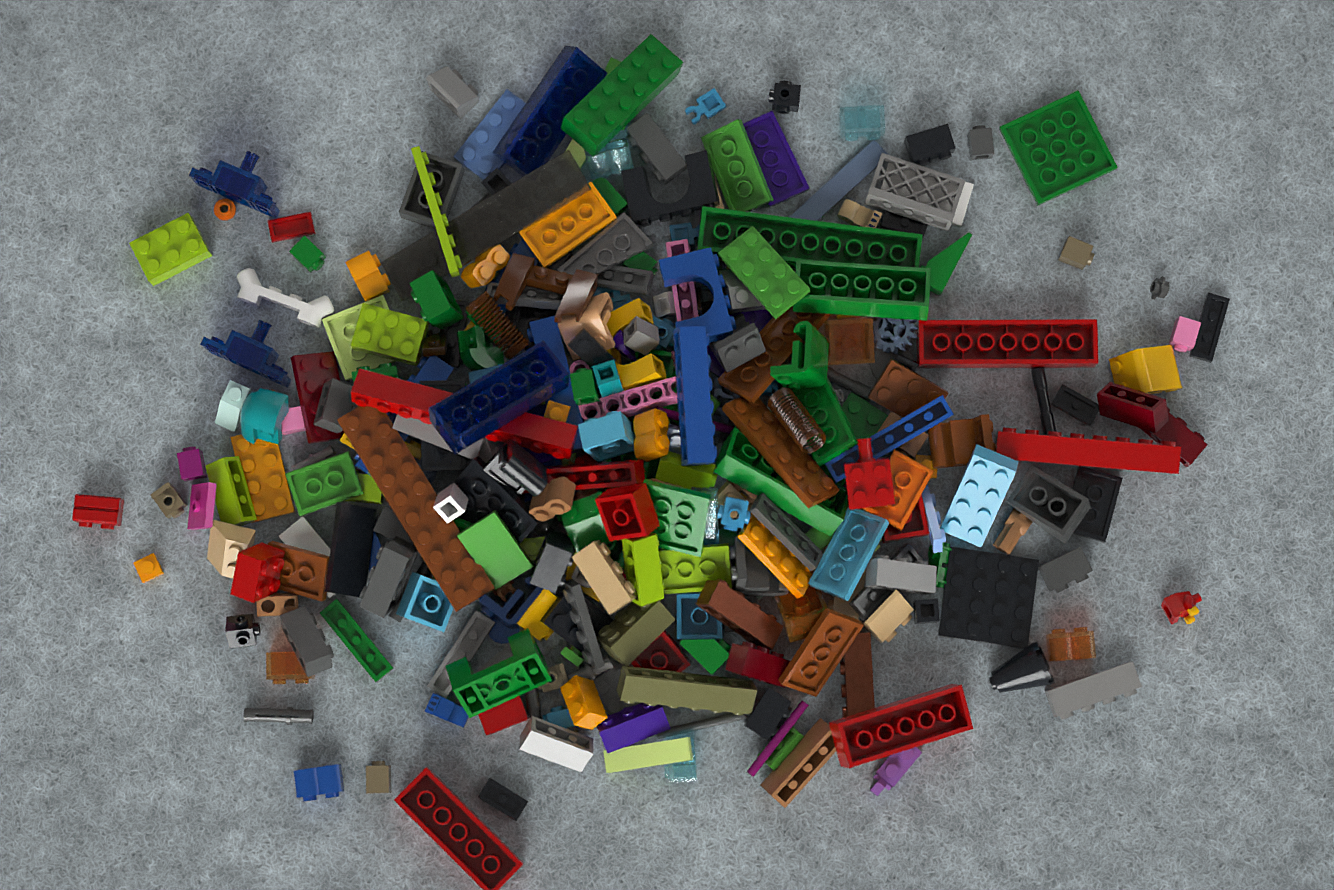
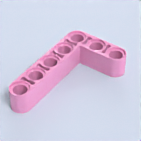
[570,360,678,421]

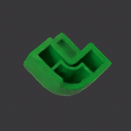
[457,326,505,371]

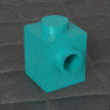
[592,360,624,398]

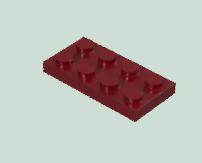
[290,351,344,444]

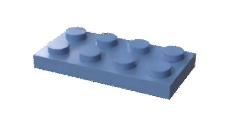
[453,89,542,180]

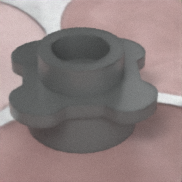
[1150,276,1170,300]

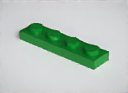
[320,599,394,683]

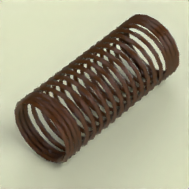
[465,291,530,360]
[768,388,826,454]

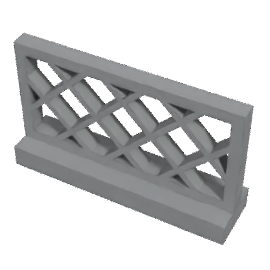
[865,153,965,231]

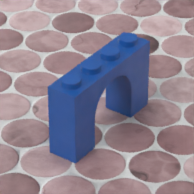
[659,247,736,343]

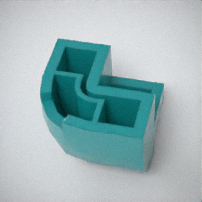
[240,388,289,444]

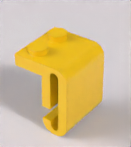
[1109,345,1182,395]

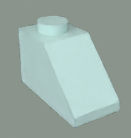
[215,380,253,432]

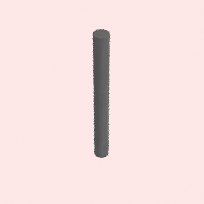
[657,713,746,739]

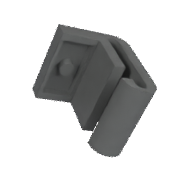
[708,313,766,373]
[729,537,789,596]

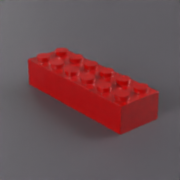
[829,684,974,768]
[394,767,525,890]

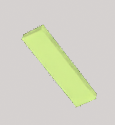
[603,737,693,773]

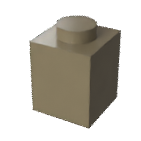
[1058,236,1095,270]
[366,761,391,793]

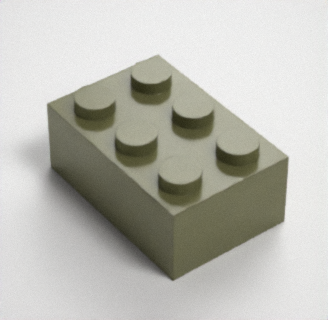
[596,601,676,666]

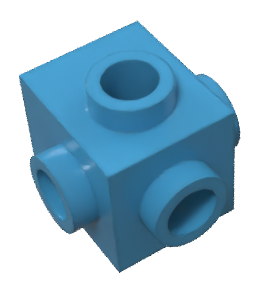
[653,316,675,351]
[717,496,751,531]

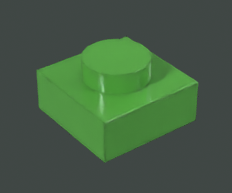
[560,646,584,668]

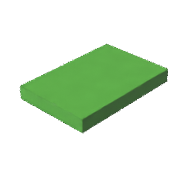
[285,451,364,516]
[457,510,533,590]

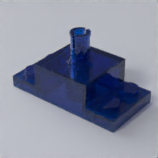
[189,151,280,219]
[200,320,291,388]

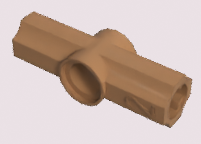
[993,508,1032,555]

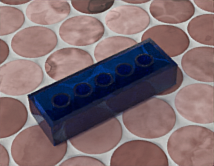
[492,45,608,181]
[429,340,569,454]

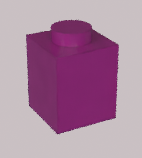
[177,446,207,482]

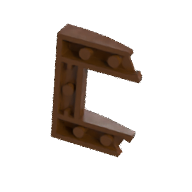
[494,253,598,323]

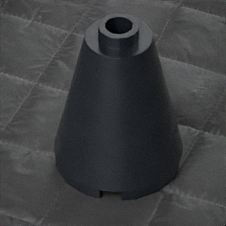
[989,641,1055,693]

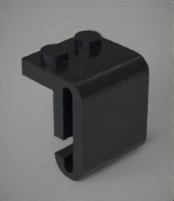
[483,439,547,497]

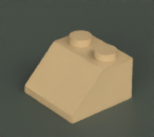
[207,520,256,578]
[863,590,914,643]

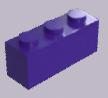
[597,703,671,754]

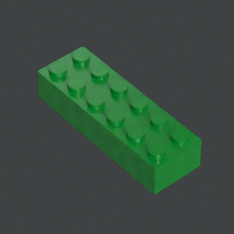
[561,34,683,157]
[793,260,931,321]
[713,427,848,536]

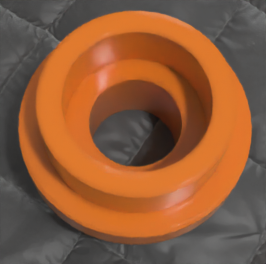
[214,199,236,221]

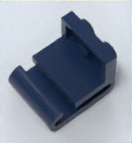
[479,577,543,629]

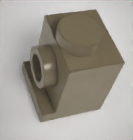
[150,482,188,519]
[537,663,569,693]

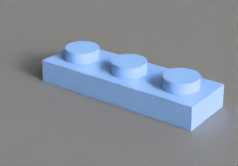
[922,485,946,553]

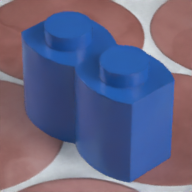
[294,764,344,802]

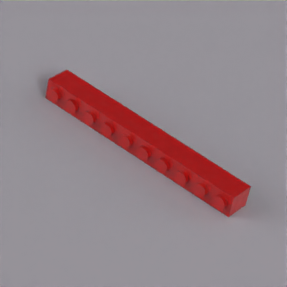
[351,368,578,459]

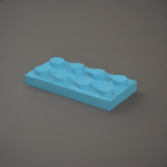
[808,507,889,601]

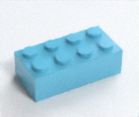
[940,444,1018,547]

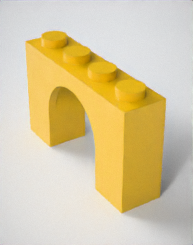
[606,298,667,395]

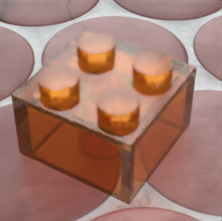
[824,318,875,365]
[774,585,828,643]

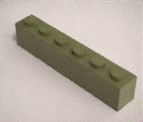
[617,666,757,715]

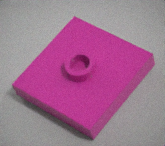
[187,482,216,530]

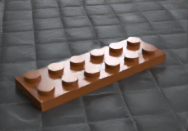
[718,306,832,403]
[721,397,840,509]

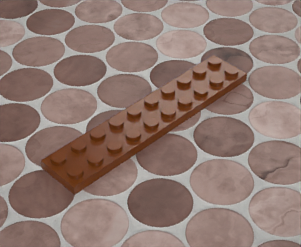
[337,406,495,612]

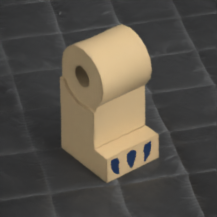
[837,199,883,228]

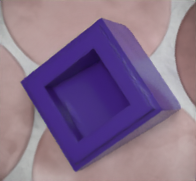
[613,330,636,362]

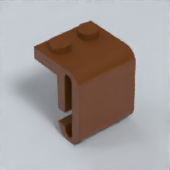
[928,414,996,469]

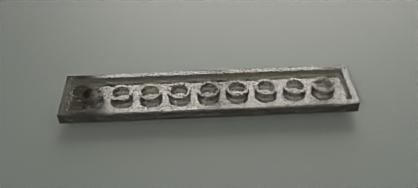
[381,150,592,301]

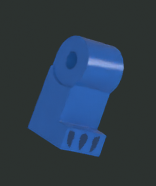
[425,693,469,728]

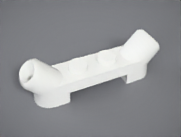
[237,268,334,328]

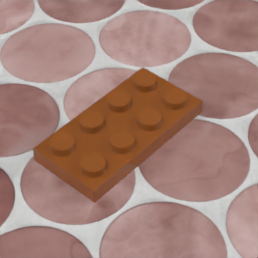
[778,608,864,697]

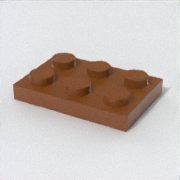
[868,358,949,418]
[268,541,329,601]

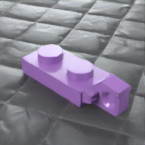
[870,747,922,796]

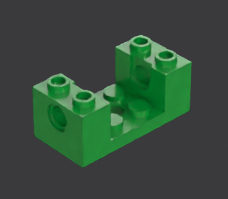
[446,628,552,718]

